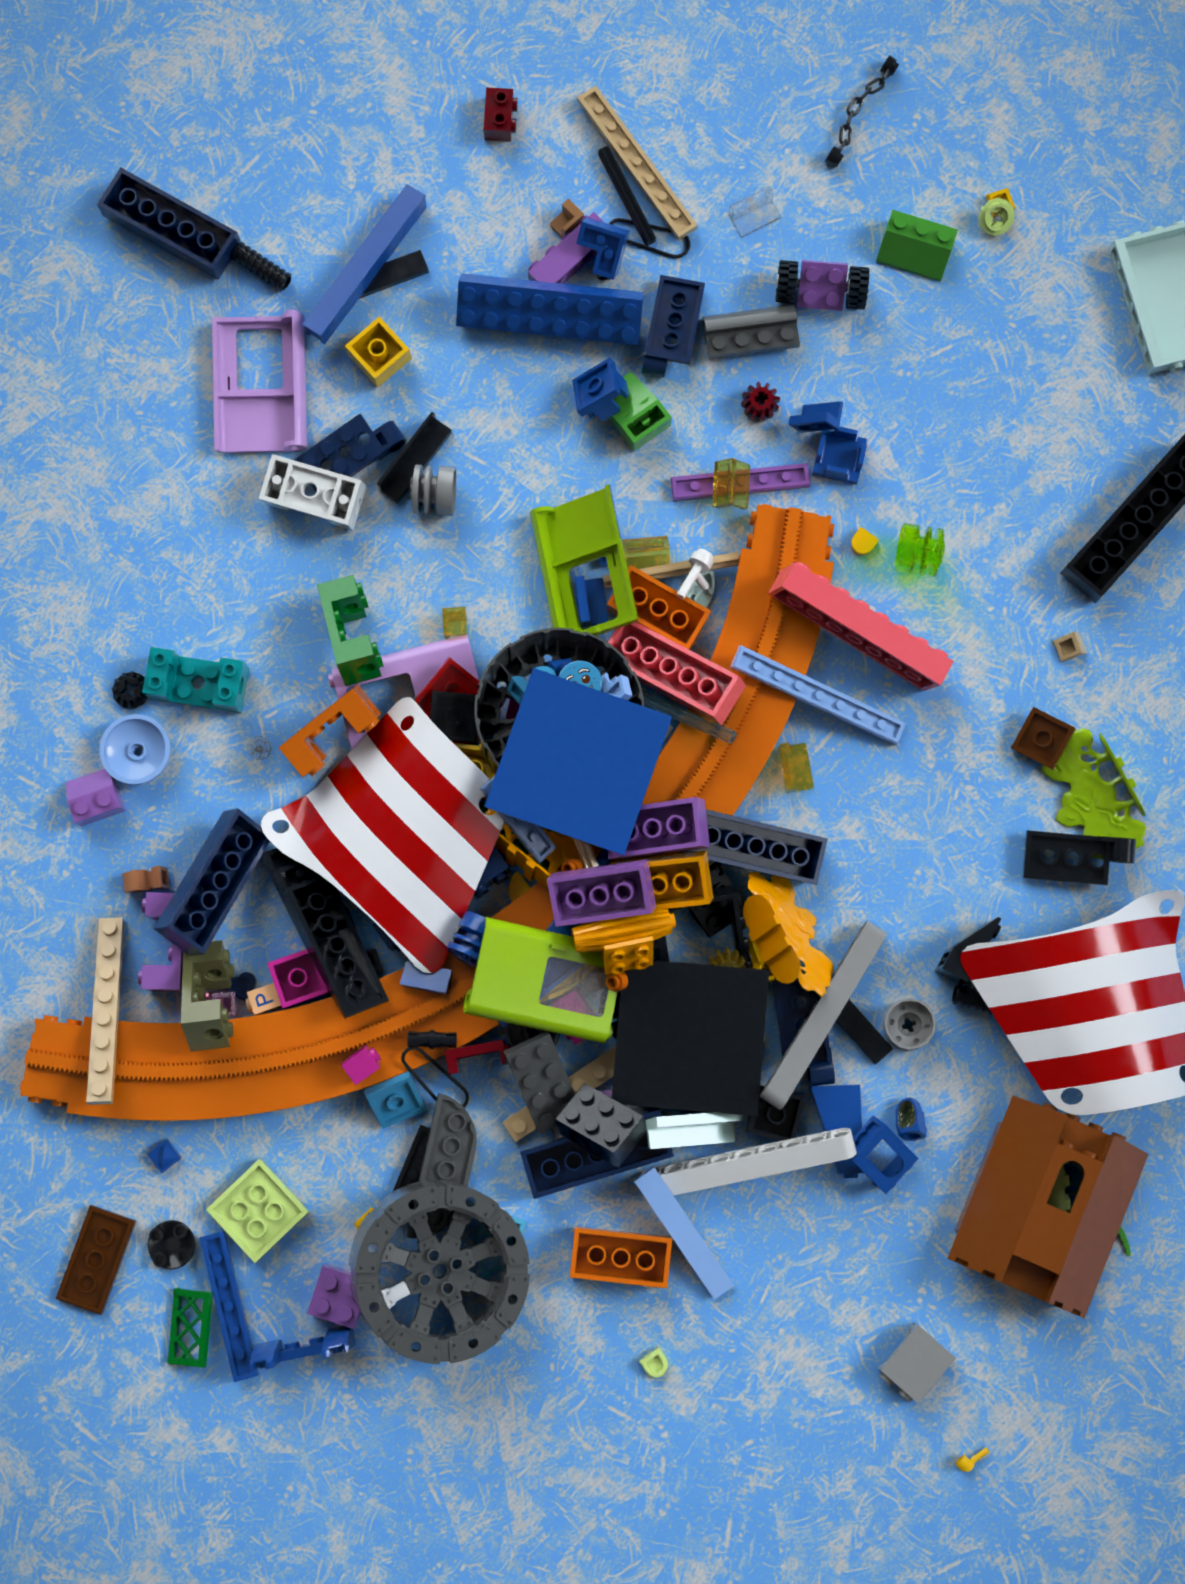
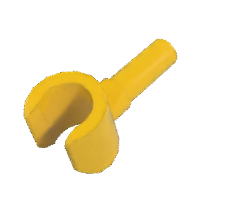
[955,1447,989,1472]

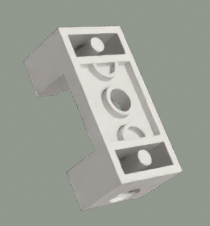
[259,454,367,530]

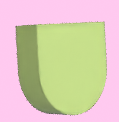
[639,1347,668,1378]

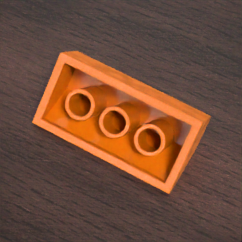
[606,565,711,650]

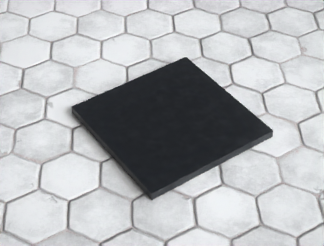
[612,960,769,1116]

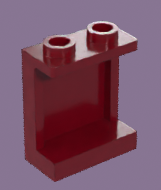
[445,1040,510,1075]

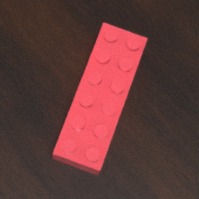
[608,622,746,726]

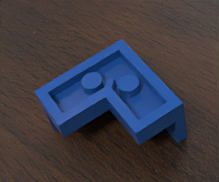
[576,217,630,280]

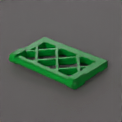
[167,1287,213,1368]

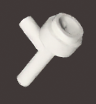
[676,549,714,600]

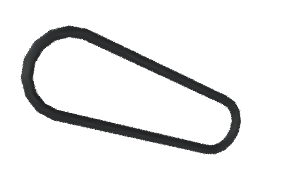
[609,218,690,258]
[401,1047,469,1108]

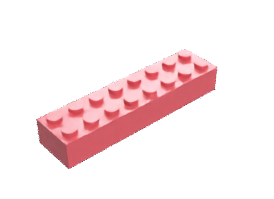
[768,562,954,691]

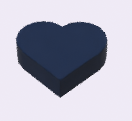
[226,972,257,1001]

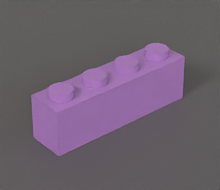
[528,212,604,284]

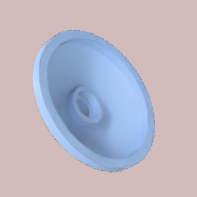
[99,714,171,785]

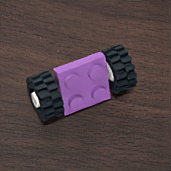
[775,259,870,311]

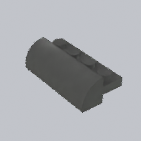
[702,304,800,359]

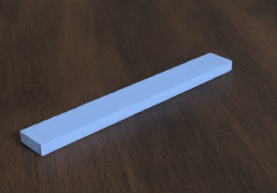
[730,645,906,745]

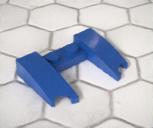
[249,1326,356,1372]

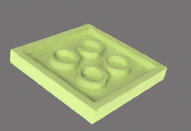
[206,1158,310,1263]

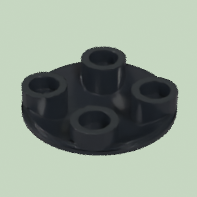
[148,1220,196,1270]

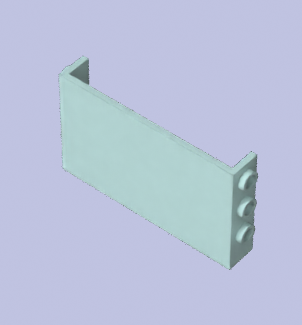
[1109,220,1185,375]

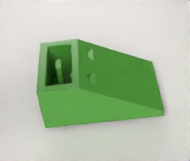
[609,371,672,452]

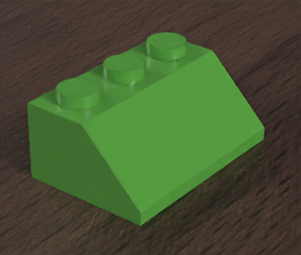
[876,210,958,281]

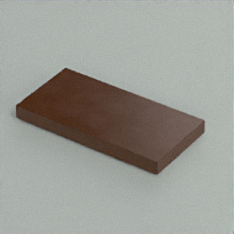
[56,1205,137,1315]

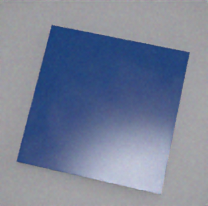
[484,668,672,856]

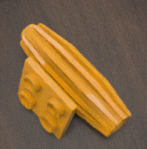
[571,909,676,975]

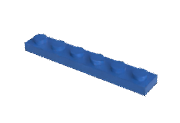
[200,1231,259,1382]

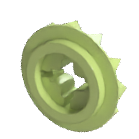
[978,198,1015,236]

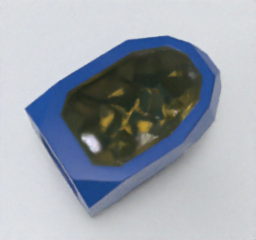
[896,1097,927,1141]

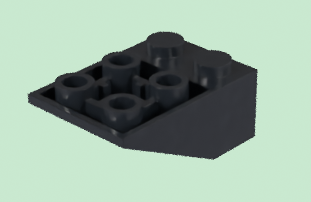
[935,917,1002,984]

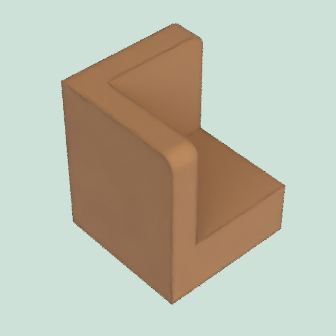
[550,198,584,238]

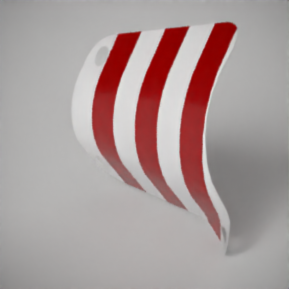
[261,697,504,973]
[960,890,1185,1115]

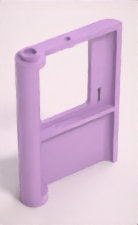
[328,634,479,749]

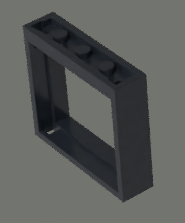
[658,885,753,968]

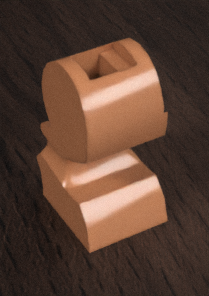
[122,866,170,893]

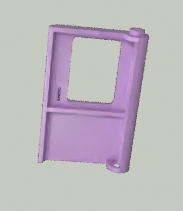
[212,309,307,453]

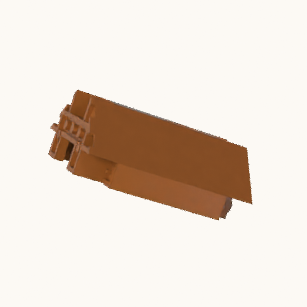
[947,1096,1149,1318]

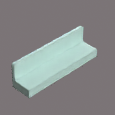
[645,1113,743,1149]

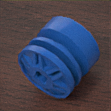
[446,911,485,968]

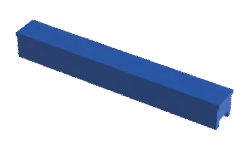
[302,184,427,345]

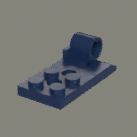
[642,275,705,378]

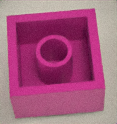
[267,949,330,1009]

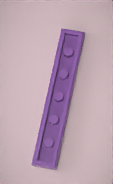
[670,463,810,502]

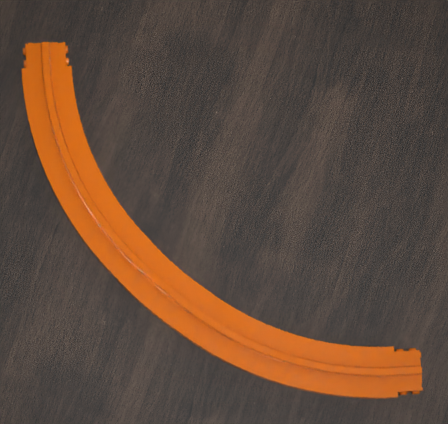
[20,504,835,1121]

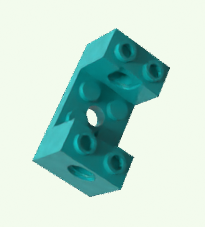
[142,647,250,714]

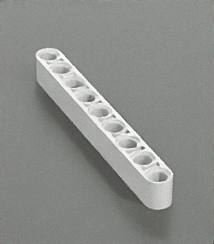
[640,1128,857,1196]

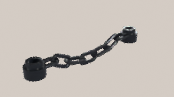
[824,55,899,167]

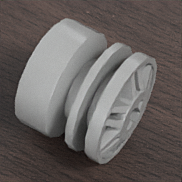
[410,464,457,516]
[883,998,936,1051]

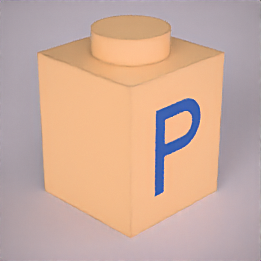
[245,983,282,1015]

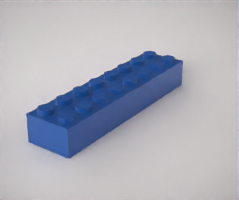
[456,273,644,345]

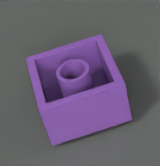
[307,1264,361,1329]

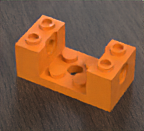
[279,684,381,777]

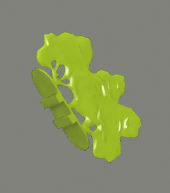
[1041,728,1147,860]

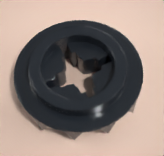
[111,671,148,709]

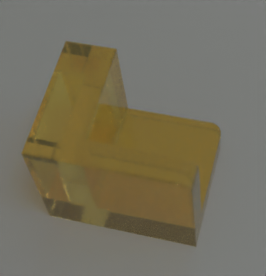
[442,607,467,639]

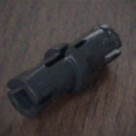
[407,1030,457,1049]

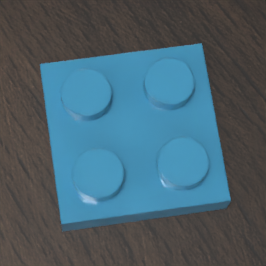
[364,1071,427,1129]

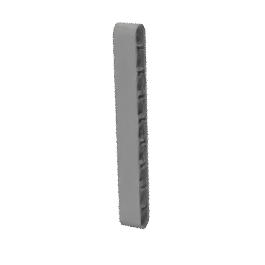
[759,920,888,1110]

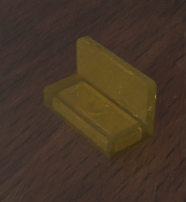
[712,458,750,510]
[622,536,670,569]
[778,743,814,793]

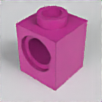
[341,1044,381,1085]

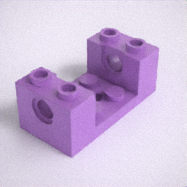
[138,892,183,992]

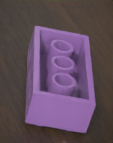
[608,797,710,860]
[547,859,656,927]

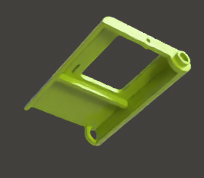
[530,484,639,636]

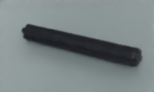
[598,146,656,246]

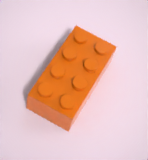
[570,1226,672,1288]

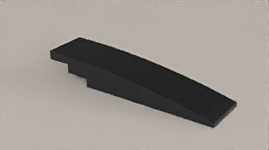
[261,848,389,1019]

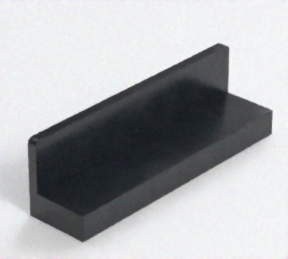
[377,412,452,504]

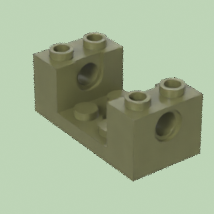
[181,940,235,1052]

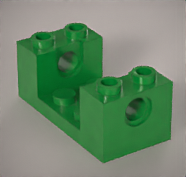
[317,575,384,686]

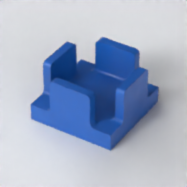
[572,358,629,421]
[812,426,867,485]

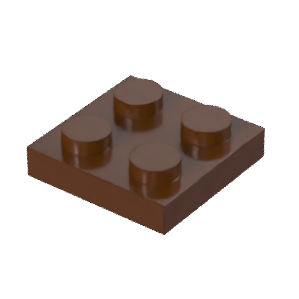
[1011,707,1076,771]

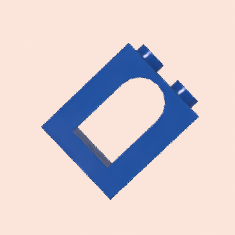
[850,1115,919,1194]

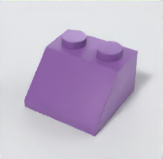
[66,769,126,827]

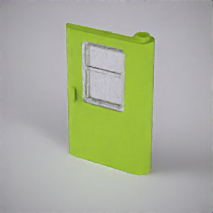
[463,917,618,1043]

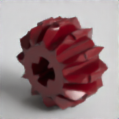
[741,382,780,422]

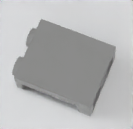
[878,1323,956,1404]

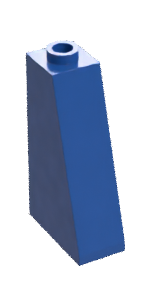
[809,1085,863,1178]

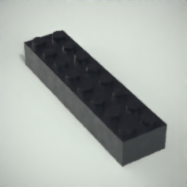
[1060,434,1185,603]

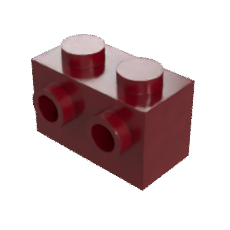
[483,87,518,141]

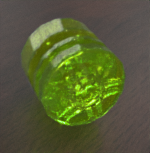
[895,523,945,577]

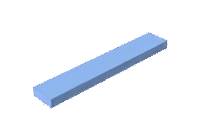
[633,1166,734,1300]

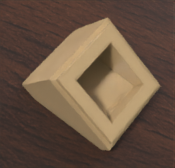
[1053,632,1087,662]

